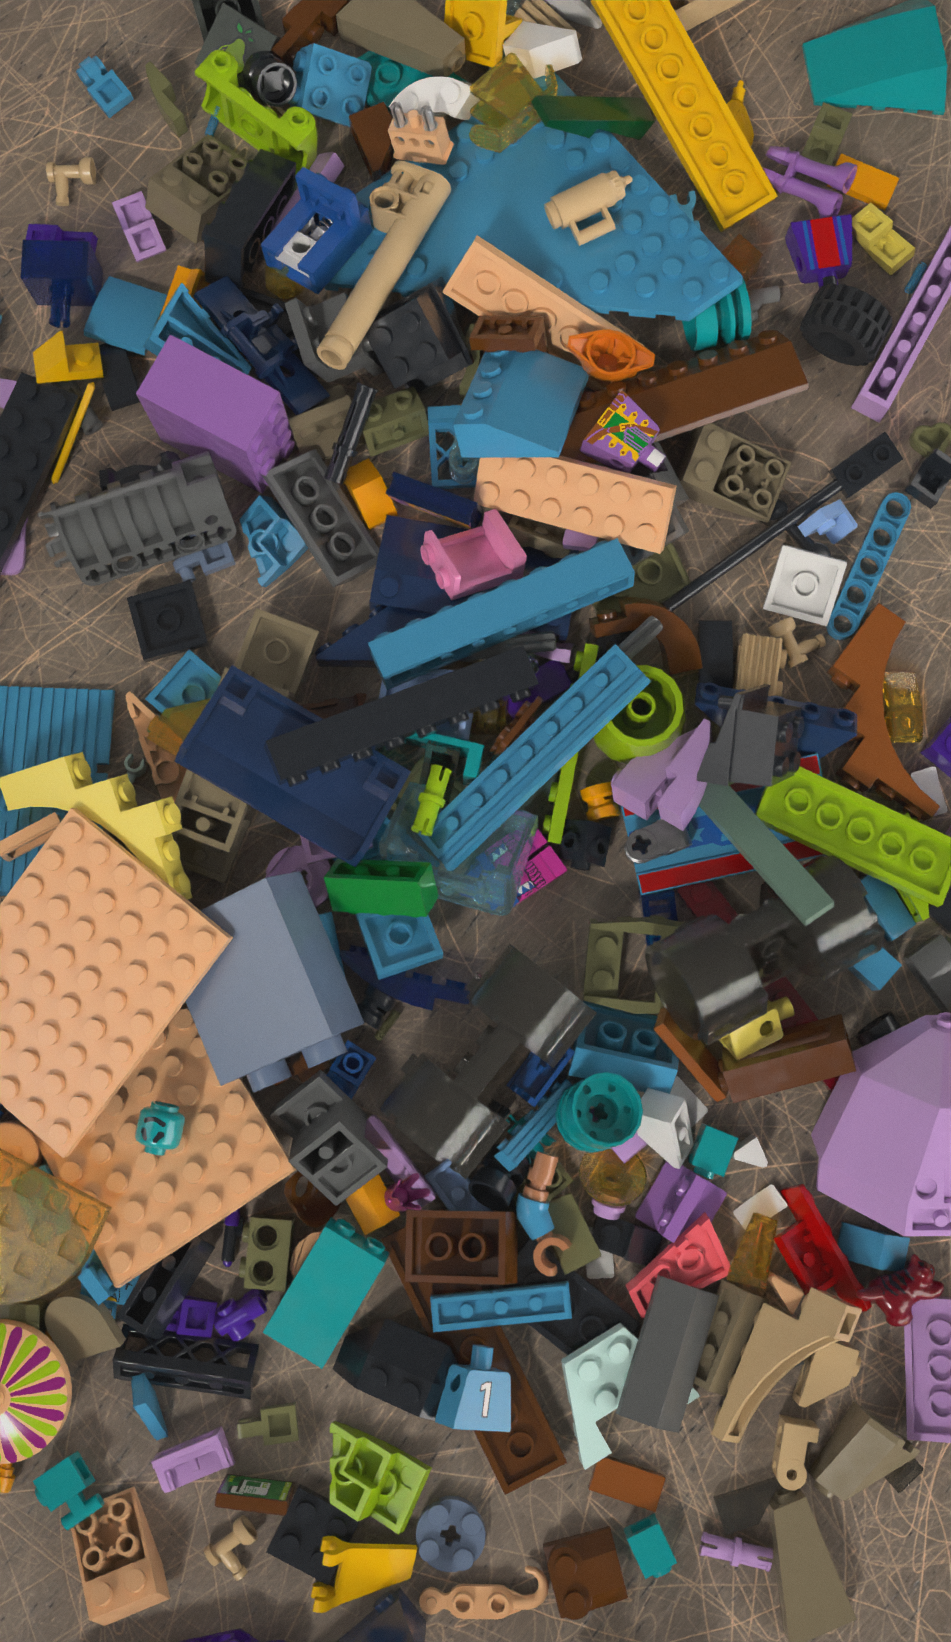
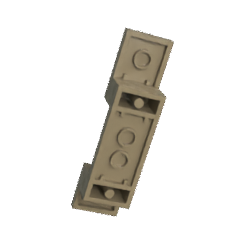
[172,608,320,883]

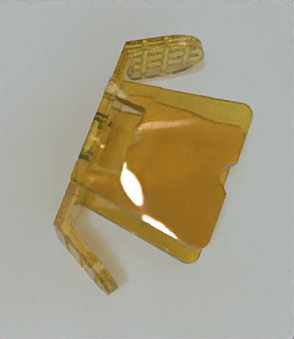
[469,53,558,153]

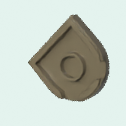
[45,1290,126,1363]

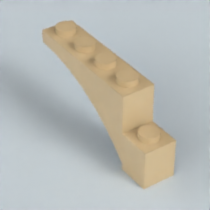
[711,1287,862,1443]

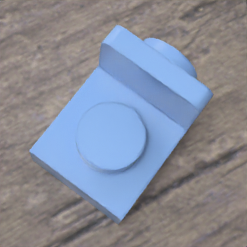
[798,499,858,544]

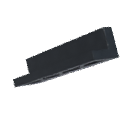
[113,1324,259,1399]

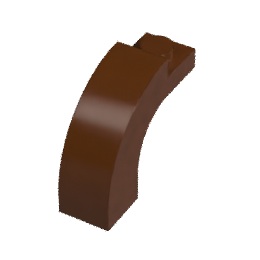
[589,597,703,675]

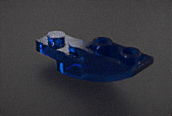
[340,945,471,1011]

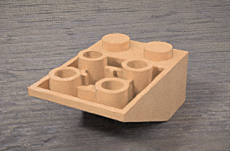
[71,1487,170,1626]

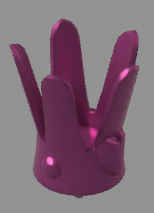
[384,1173,431,1211]

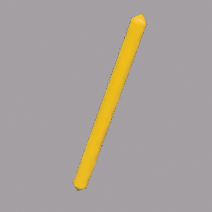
[51,382,96,484]

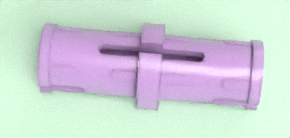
[699,1531,773,1572]

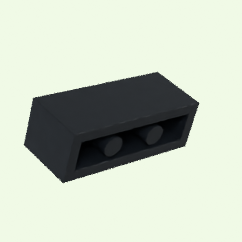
[117,1236,215,1340]

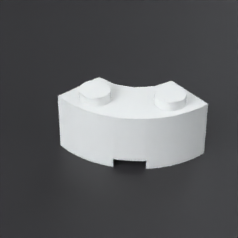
[389,77,486,120]

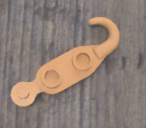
[419,1566,549,1620]

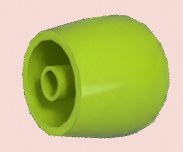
[593,665,686,764]

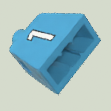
[435,1345,511,1432]

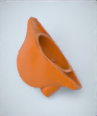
[567,329,655,381]

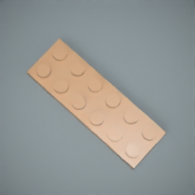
[442,235,645,391]
[473,456,677,554]

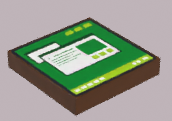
[215,1474,295,1516]

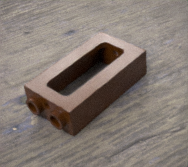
[718,1014,856,1103]

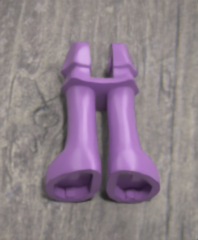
[762,146,858,218]

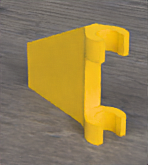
[311,1536,417,1613]

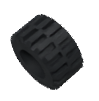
[800,283,893,366]

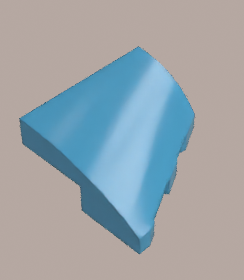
[239,495,308,587]

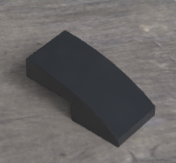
[99,343,140,411]
[698,620,733,689]

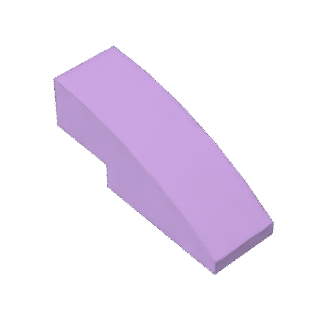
[657,718,713,831]

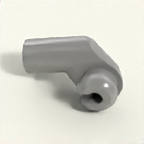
[748,285,780,322]

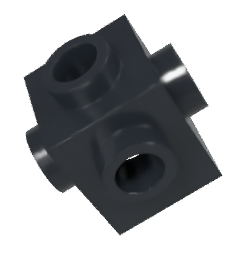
[558,819,612,871]

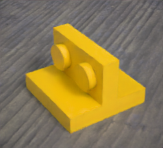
[444,0,522,68]

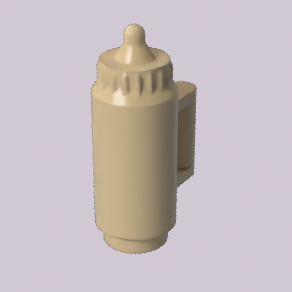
[544,170,632,246]

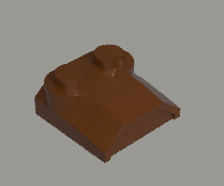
[543,1526,628,1620]

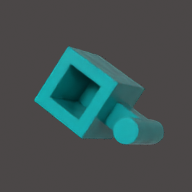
[33,1451,104,1531]

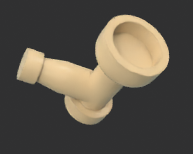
[46,157,96,206]
[768,617,826,668]
[204,1515,258,1581]

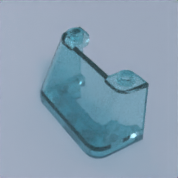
[379,782,538,916]

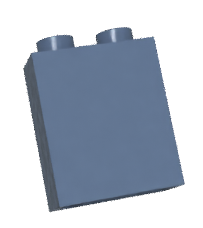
[186,871,364,1093]

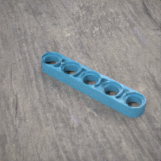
[826,492,911,640]

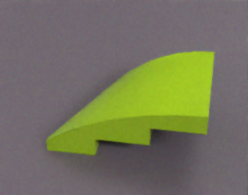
[330,1421,432,1535]

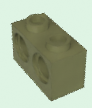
[239,1213,295,1292]

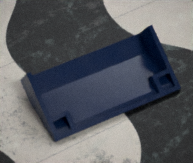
[369,515,579,643]
[174,665,411,867]

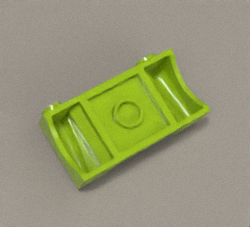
[194,50,318,174]

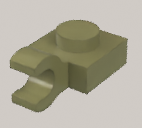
[237,1402,299,1446]

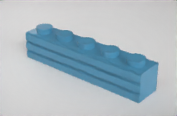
[494,1079,572,1172]

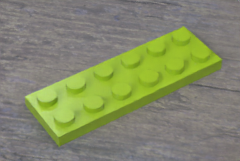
[754,766,951,907]

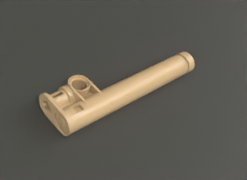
[317,161,451,370]

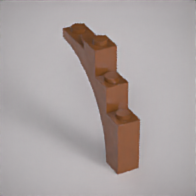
[826,603,940,821]

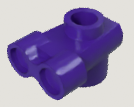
[214,1289,268,1342]

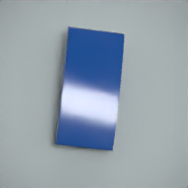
[327,1040,376,1099]

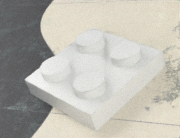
[763,544,847,626]

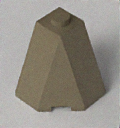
[808,1401,920,1501]

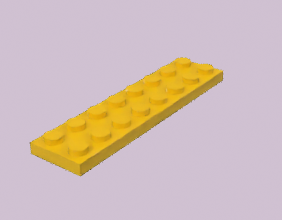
[591,0,778,232]

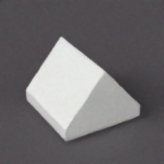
[731,1135,768,1168]

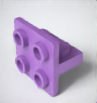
[635,1161,727,1243]

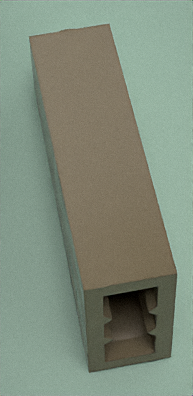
[336,0,466,77]
[767,1488,857,1642]

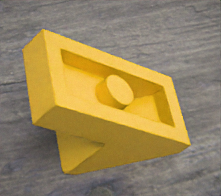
[33,331,104,384]

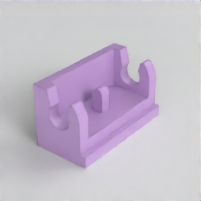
[151,1426,236,1493]

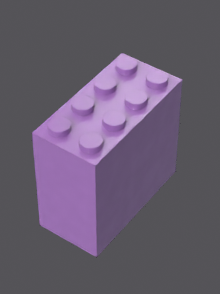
[136,335,295,494]

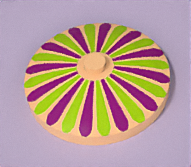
[0,1319,72,1464]

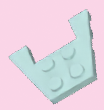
[561,1323,700,1470]

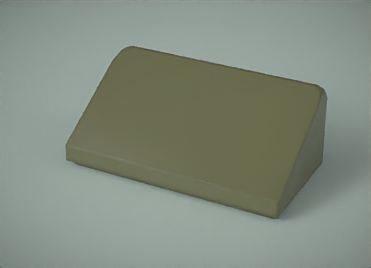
[548,1193,601,1275]

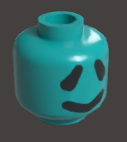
[135,1101,185,1156]

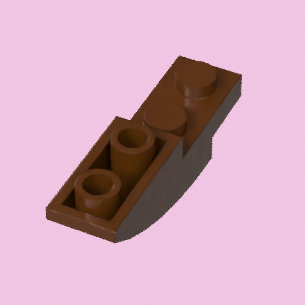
[271,0,351,68]

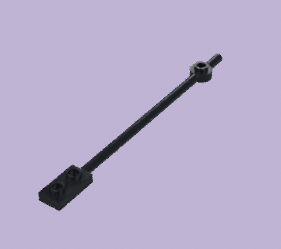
[567,432,903,682]

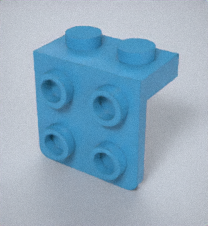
[288,43,372,127]

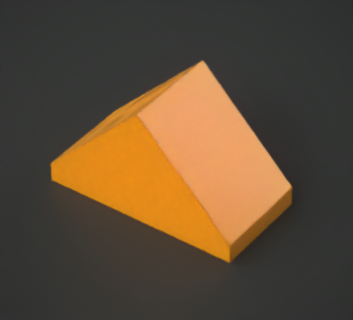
[345,458,398,530]

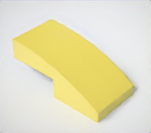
[852,202,915,275]

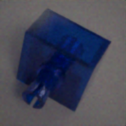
[20,240,103,328]

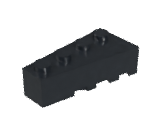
[201,149,296,292]

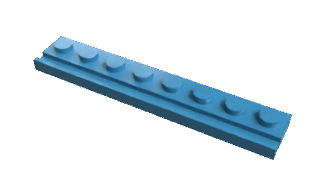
[418,644,651,872]

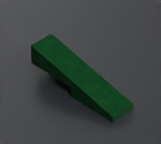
[531,95,656,140]

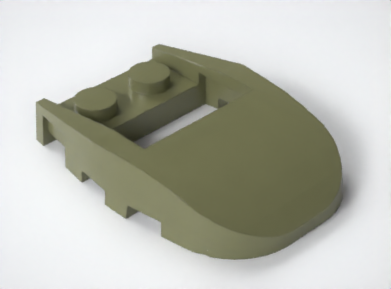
[582,915,721,1014]

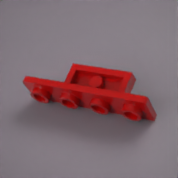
[773,1184,872,1312]

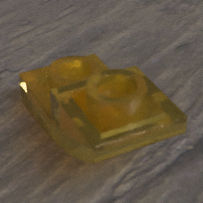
[883,672,923,743]

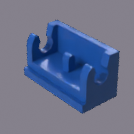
[506,1031,574,1107]

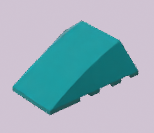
[802,0,948,115]

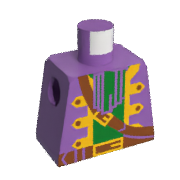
[580,390,666,473]

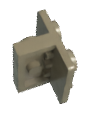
[284,385,365,461]

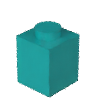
[687,1123,738,1180]
[623,1513,677,1579]

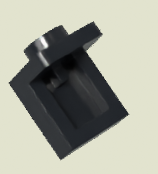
[904,448,951,509]

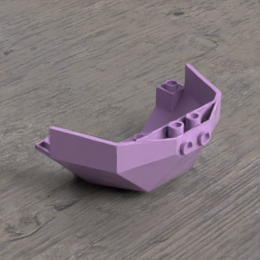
[811,1012,951,1236]

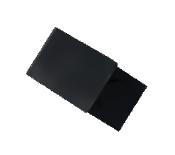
[591,1216,663,1266]

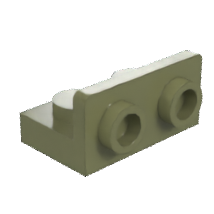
[362,386,429,457]

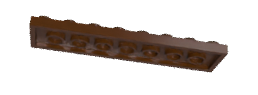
[381,1207,567,1495]

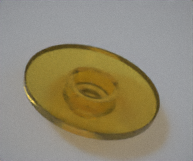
[579,1148,647,1206]

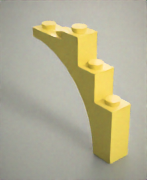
[0,752,193,900]

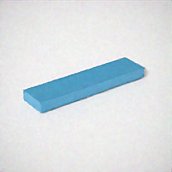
[430,1281,572,1332]

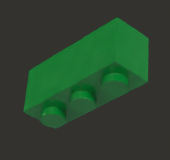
[324,858,439,917]

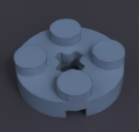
[416,1496,486,1572]

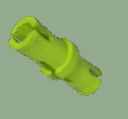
[411,765,452,836]

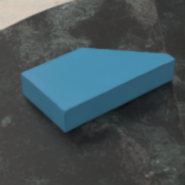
[131,1373,168,1440]

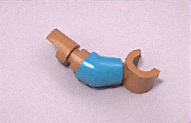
[516,1151,572,1276]

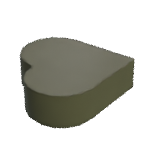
[909,422,951,457]

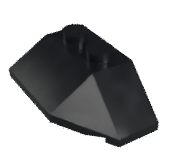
[333,1318,459,1421]

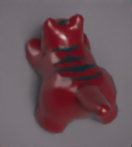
[856,1254,944,1327]

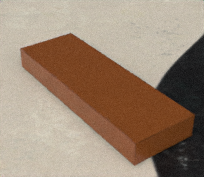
[654,1004,728,1102]

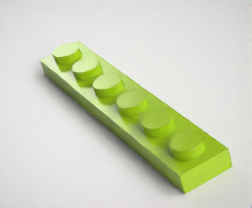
[542,643,599,845]

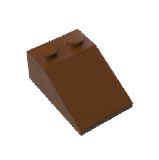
[405,1210,518,1285]

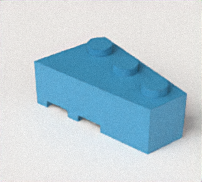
[143,283,252,375]

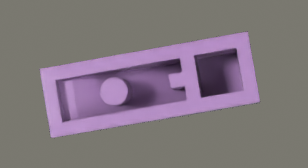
[611,728,697,821]

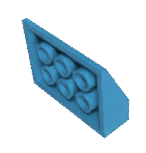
[453,349,589,458]

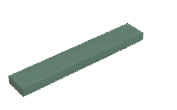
[699,783,834,926]

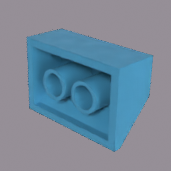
[569,1000,679,1094]

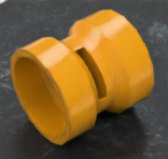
[580,782,621,822]

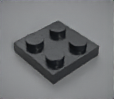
[127,580,209,662]
[266,1484,360,1585]

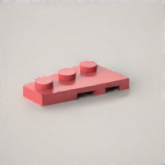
[625,1212,734,1319]

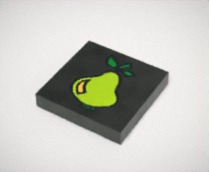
[195,3,280,96]

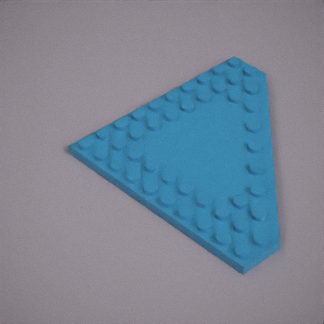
[324,72,743,321]

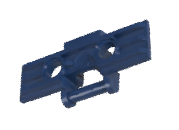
[194,276,330,416]

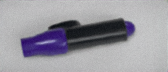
[221,1208,243,1267]

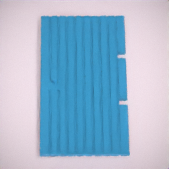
[0,686,115,896]

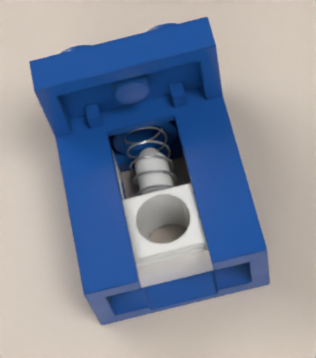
[261,167,372,294]

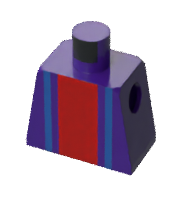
[785,214,852,289]

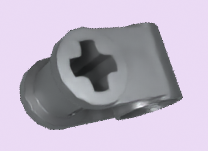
[624,819,692,864]

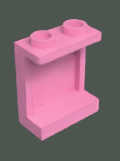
[420,509,527,600]

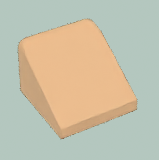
[765,1271,804,1315]

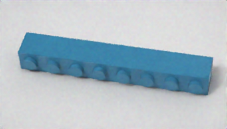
[368,538,635,690]

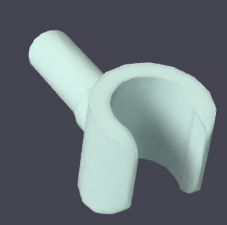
[124,754,146,784]

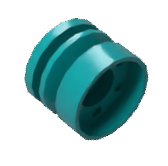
[682,271,752,352]
[555,1072,643,1153]

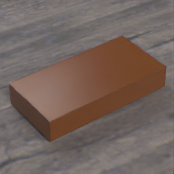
[588,1456,666,1512]

